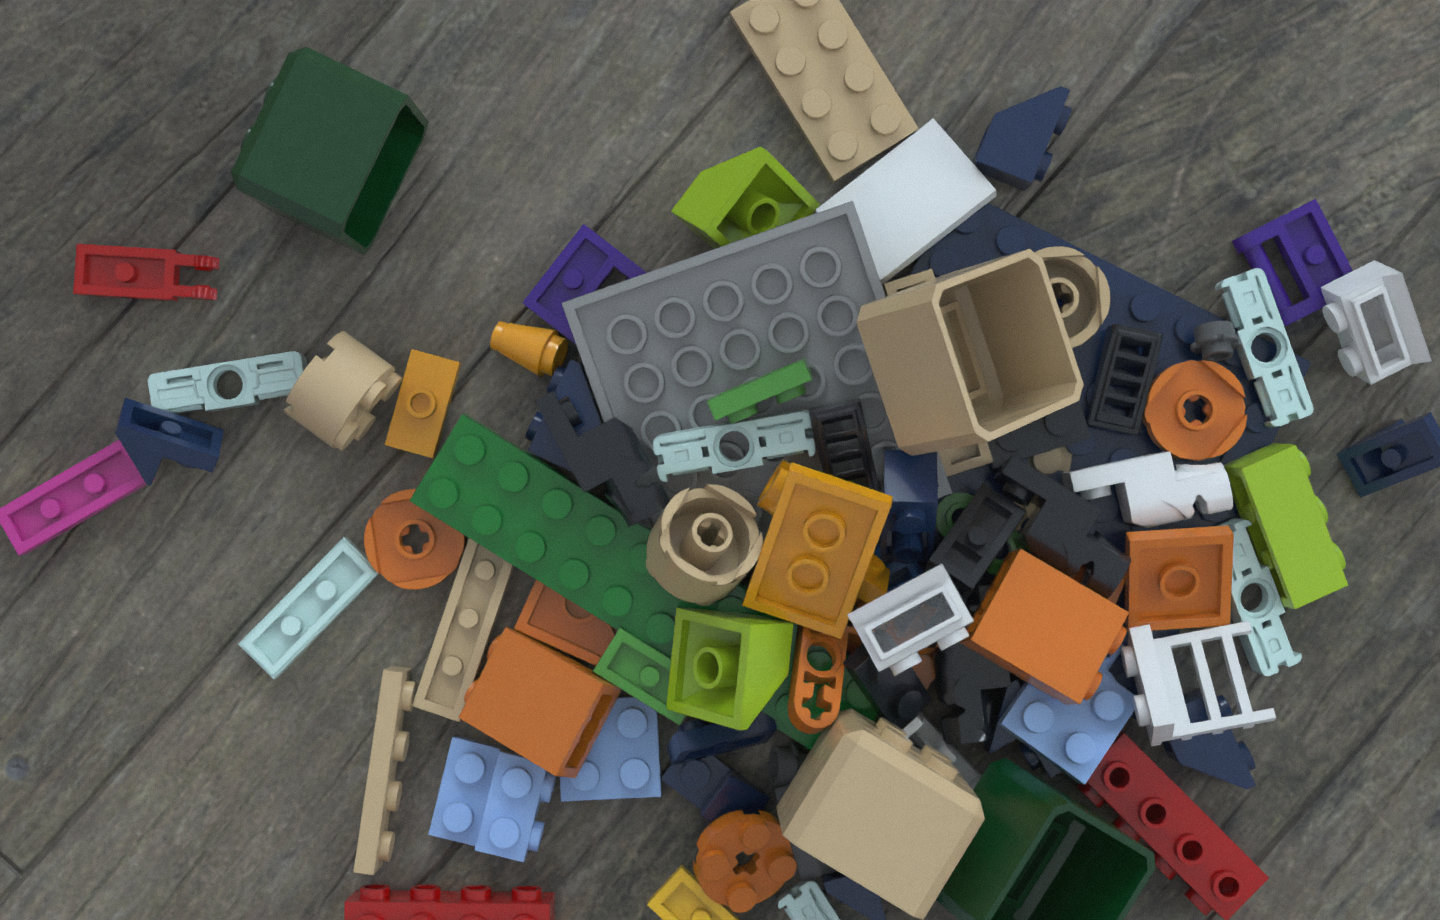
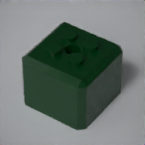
[231,47,429,256]
[936,758,1155,920]

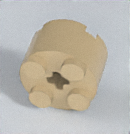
[1035,246,1110,349]
[284,331,402,451]
[646,484,763,606]

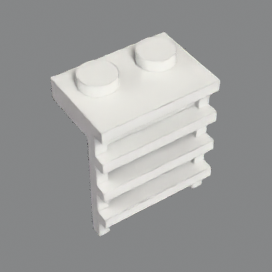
[1121,621,1276,746]

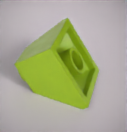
[671,147,820,249]
[666,607,794,730]

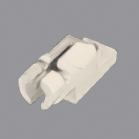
[1061,451,1233,528]

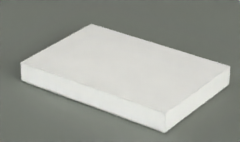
[816,118,997,285]

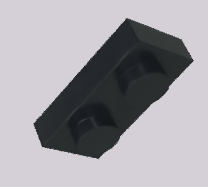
[987,401,1091,469]
[843,627,932,729]

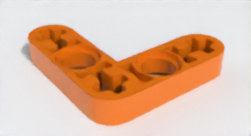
[787,597,939,734]

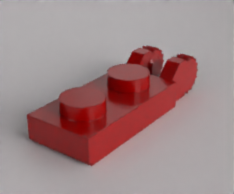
[73,244,220,302]

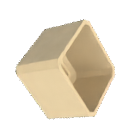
[856,249,1084,456]
[776,708,985,920]

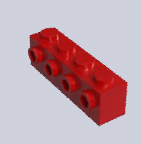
[1077,731,1269,920]
[344,884,555,920]

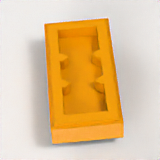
[385,349,462,459]

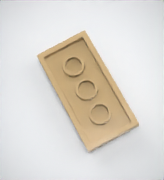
[730,0,919,184]

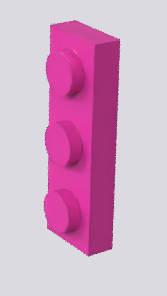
[0,440,155,555]

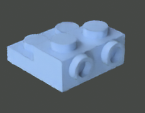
[428,735,556,862]

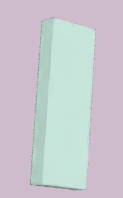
[238,537,379,679]

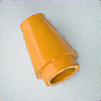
[490,321,568,377]

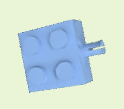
[997,643,1135,784]

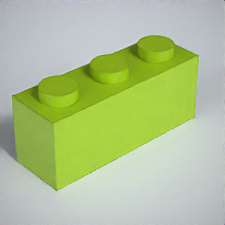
[1223,443,1348,609]

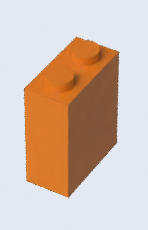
[959,549,1129,705]
[458,627,622,778]

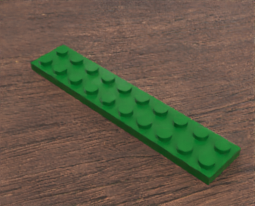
[409,414,877,750]

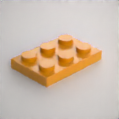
[742,462,893,639]

